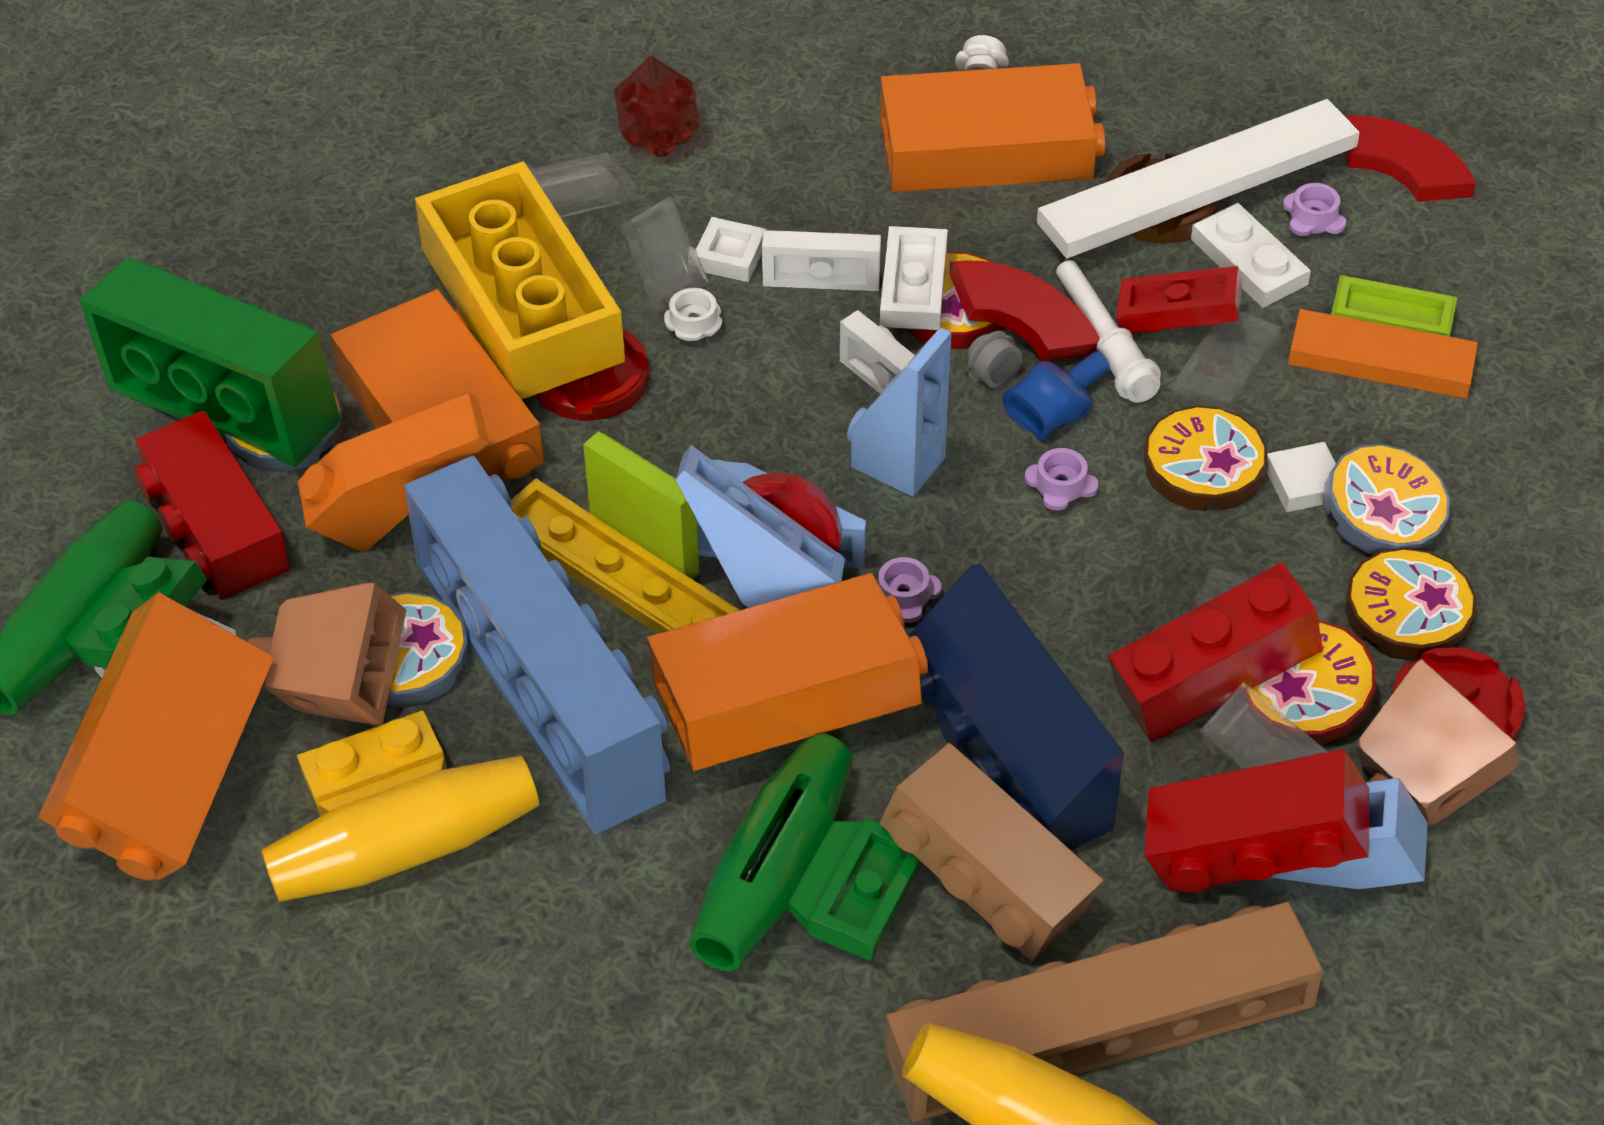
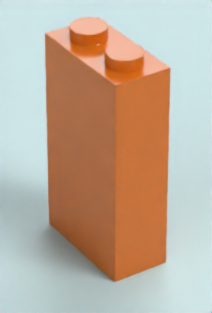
[880,63,1105,192]
[330,289,544,482]
[647,573,928,771]
[38,592,274,880]

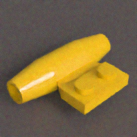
[261,710,540,902]
[902,1022,1159,1125]

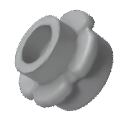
[967,331,1022,388]

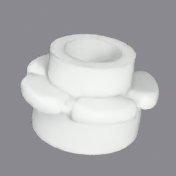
[955,35,1009,71]
[664,288,722,341]

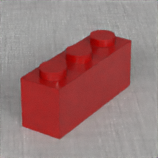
[133,410,290,600]
[1108,562,1323,742]
[1144,749,1369,892]

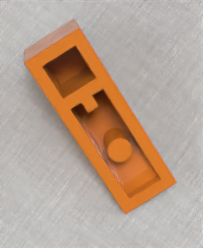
[298,392,489,552]

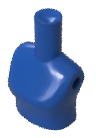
[1002,352,1109,441]

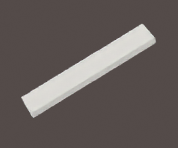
[1037,99,1360,259]

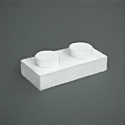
[1191,203,1311,308]
[880,226,948,330]
[762,230,881,291]
[840,310,915,393]

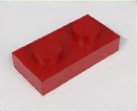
[1116,266,1242,333]

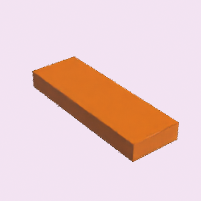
[1288,309,1478,399]

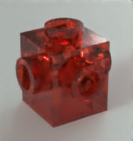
[614,55,700,158]

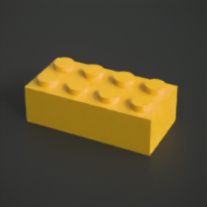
[415,161,625,400]

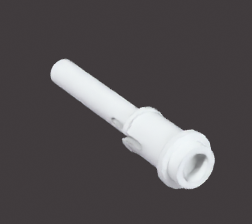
[1056,260,1161,403]

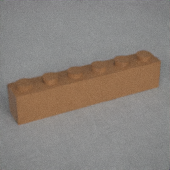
[885,901,1323,1122]

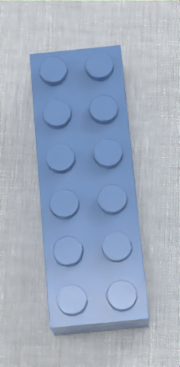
[404,455,670,835]

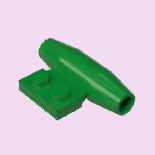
[0,500,206,716]
[689,733,923,972]

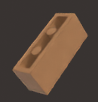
[879,742,1104,963]

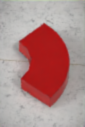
[1343,115,1476,202]
[949,260,1100,361]

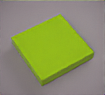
[583,431,700,579]

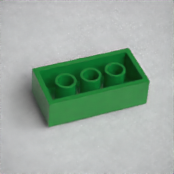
[79,257,341,468]

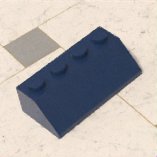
[909,563,1124,850]

